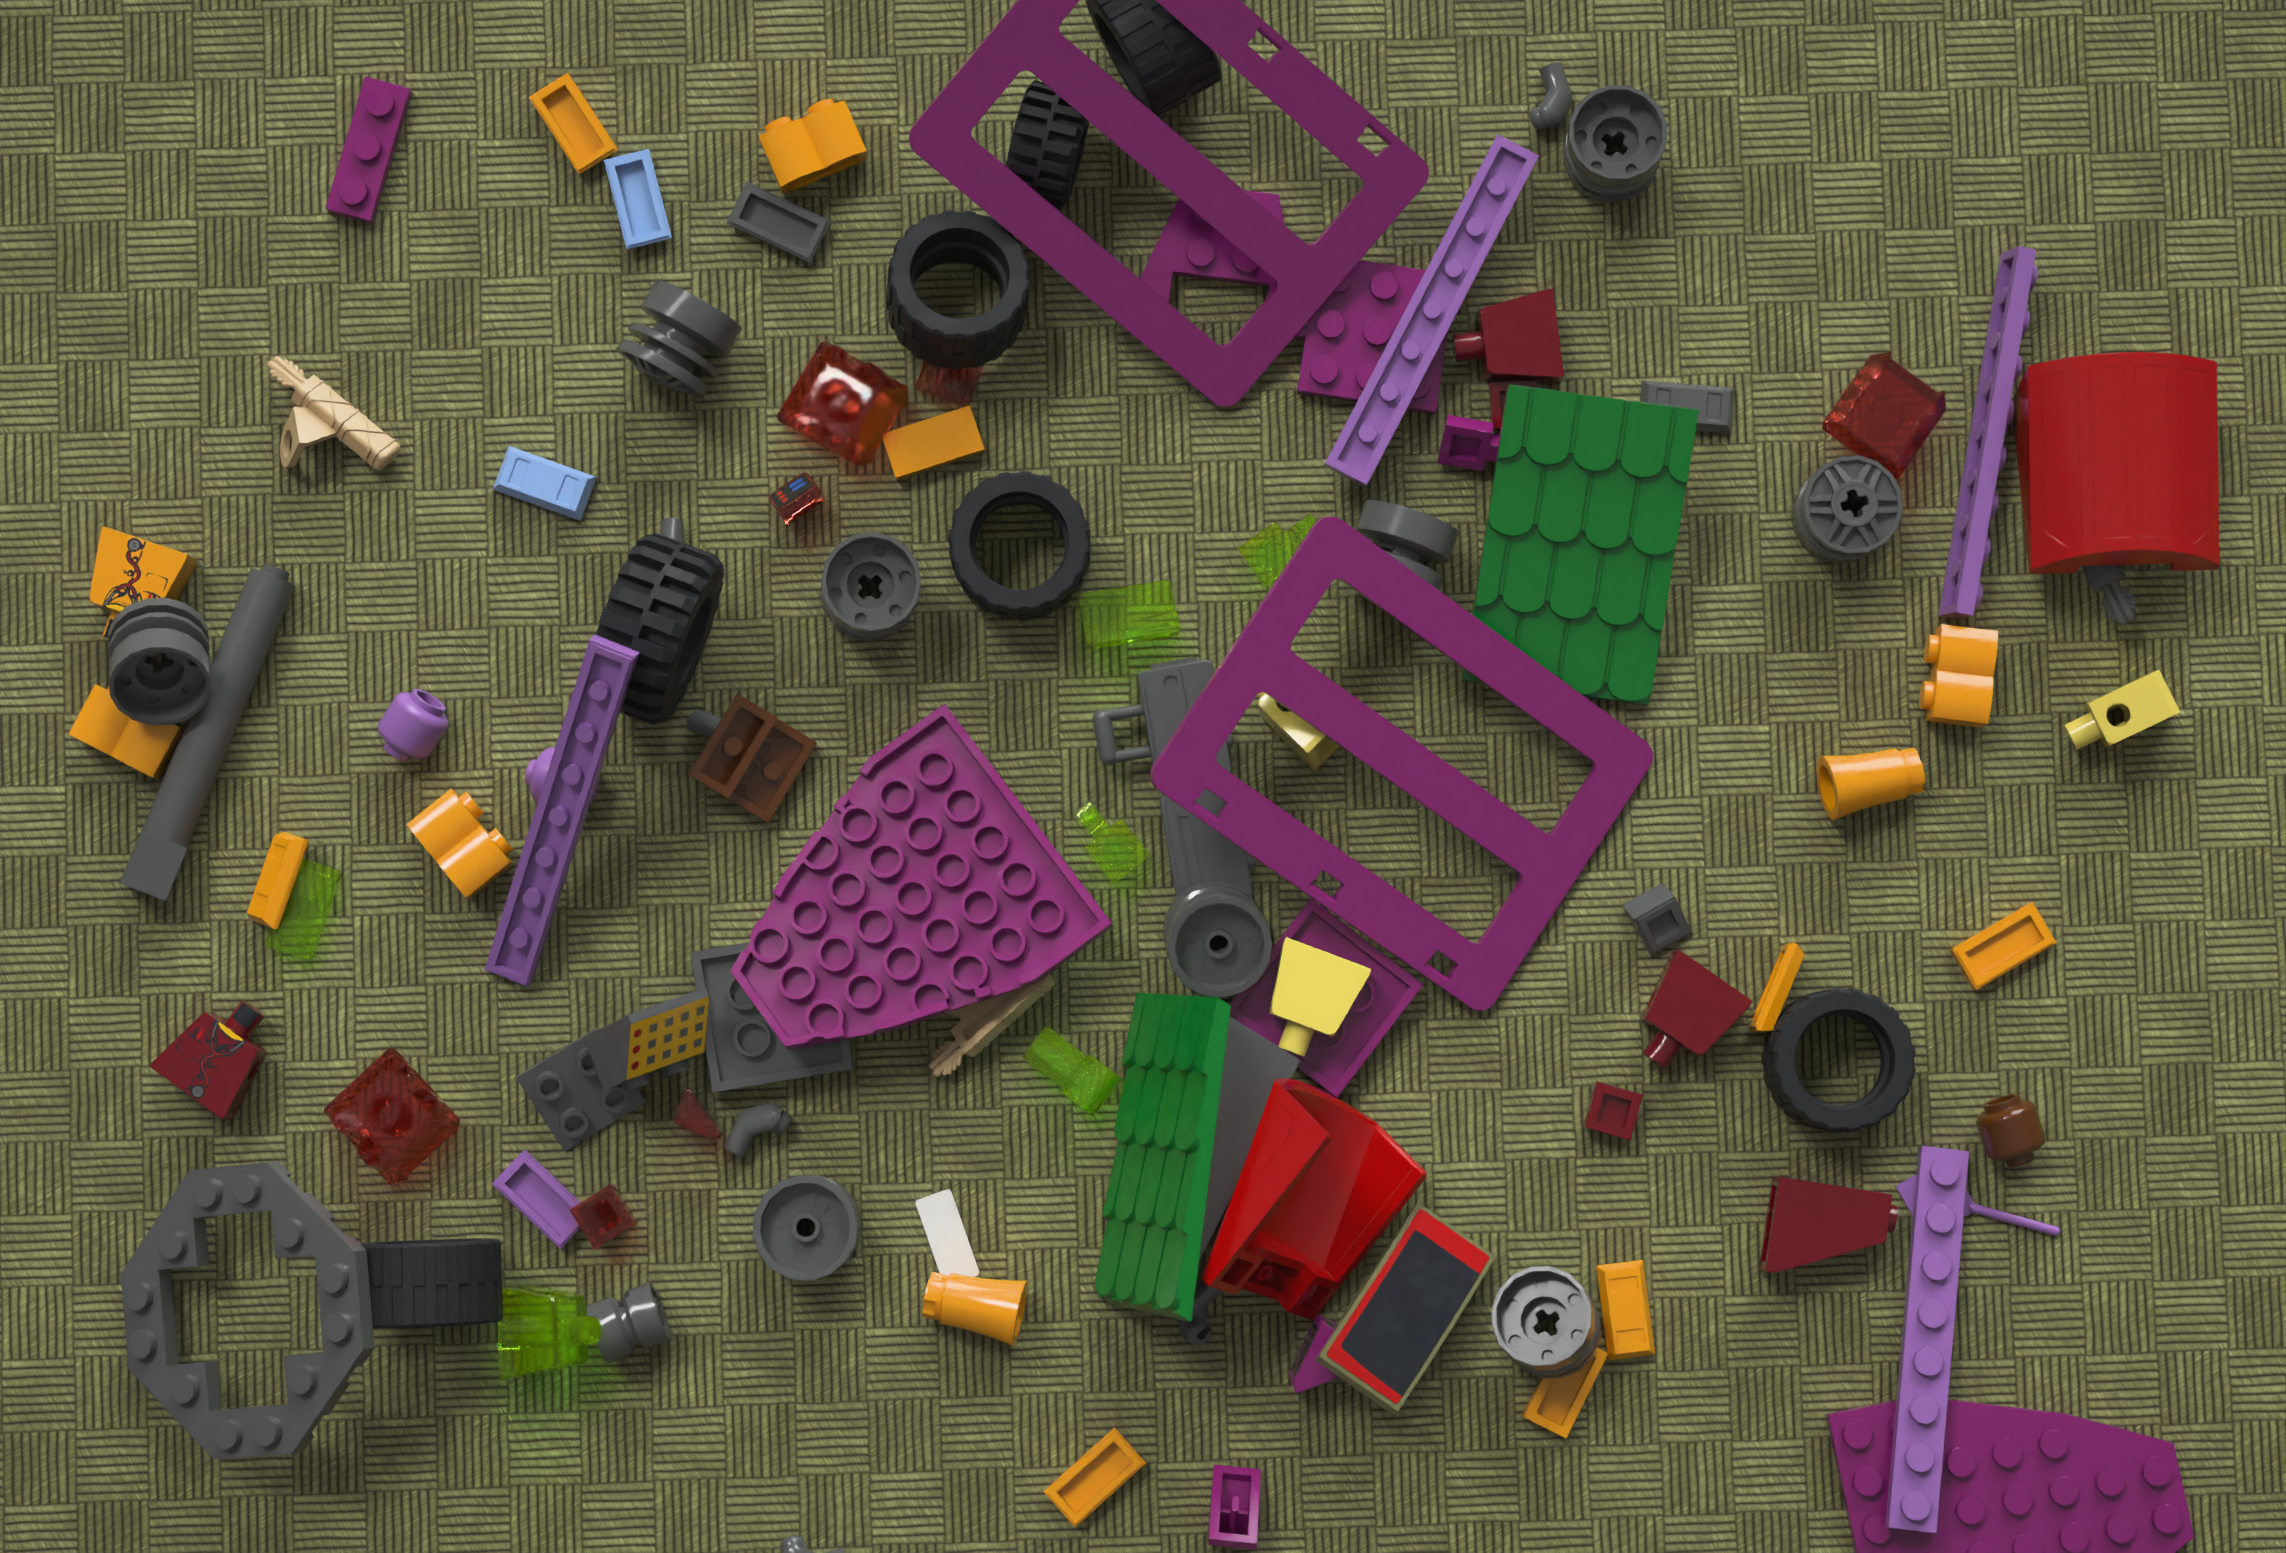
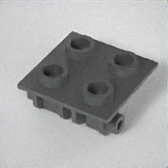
[516,1027,646,1151]

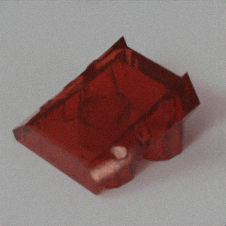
[777,341,908,467]
[1822,352,1946,480]
[324,1047,460,1185]

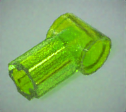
[1022,1026,1122,1116]

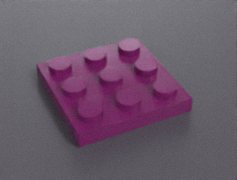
[1297,260,1448,415]
[1229,898,1423,1098]

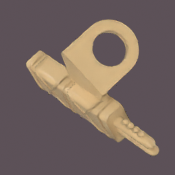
[267,356,400,470]
[929,974,1055,1077]

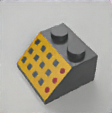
[584,987,709,1093]

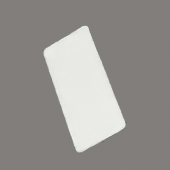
[915,1189,979,1277]

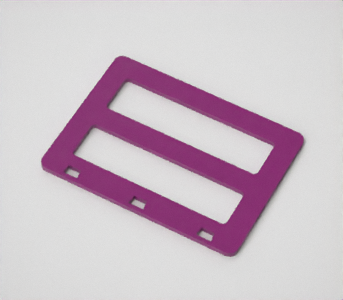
[908,0,1429,407]
[1150,516,1653,1011]

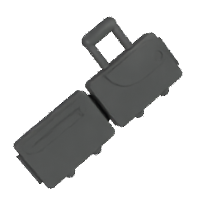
[1093,657,1256,897]

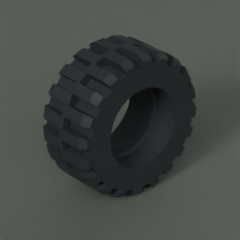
[595,533,724,725]

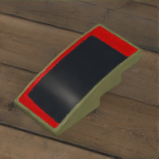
[1315,1202,1496,1416]

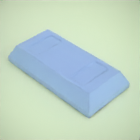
[604,149,672,250]
[493,446,597,521]

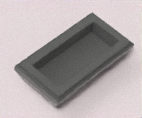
[726,181,831,263]
[1640,380,1735,434]

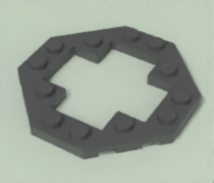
[121,1161,375,1459]

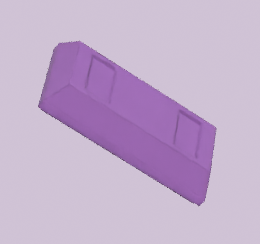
[492,1149,586,1249]

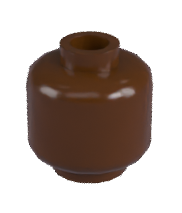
[1976,1094,2045,1168]

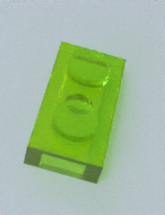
[264,859,343,961]

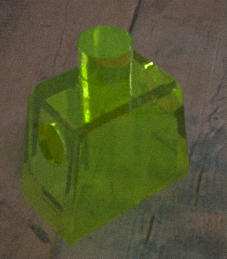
[498,1285,602,1379]

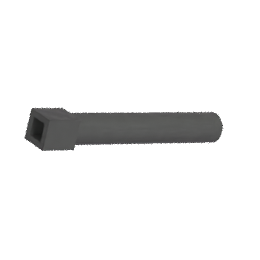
[119,563,295,901]

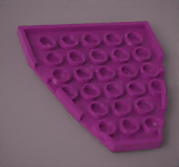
[730,703,1113,1050]
[1825,1399,2194,1553]

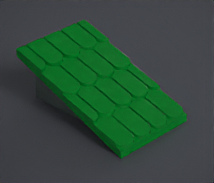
[1462,384,1699,706]
[1095,992,1300,1322]

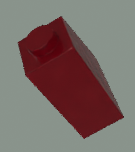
[1758,1176,1898,1273]

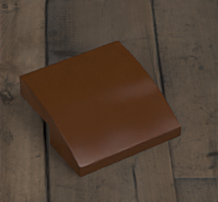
[688,694,817,823]

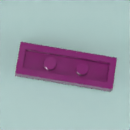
[325,76,413,225]

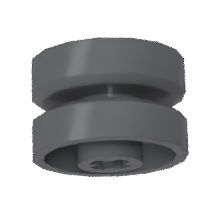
[1162,881,1272,998]
[752,1174,862,1281]

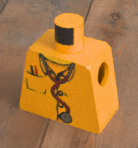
[89,526,198,638]

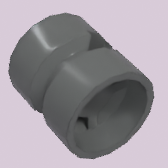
[586,1282,671,1364]

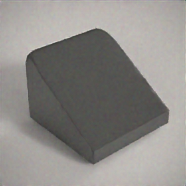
[1623,884,1692,955]

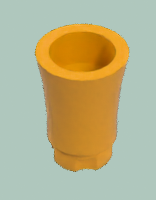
[1816,748,1925,821]
[922,1272,1028,1346]

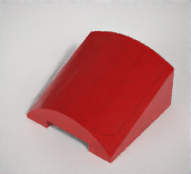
[2012,352,2220,574]
[1202,1078,1427,1320]

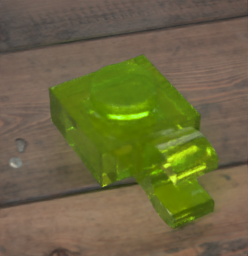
[1237,513,1316,588]
[1074,801,1150,885]

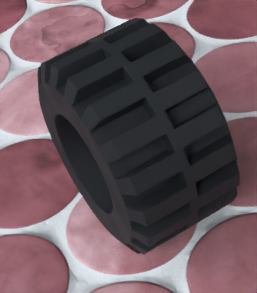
[1006,80,1090,209]

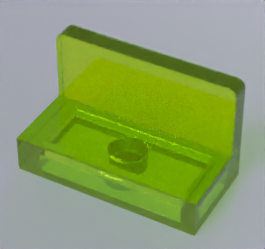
[1079,580,1180,650]

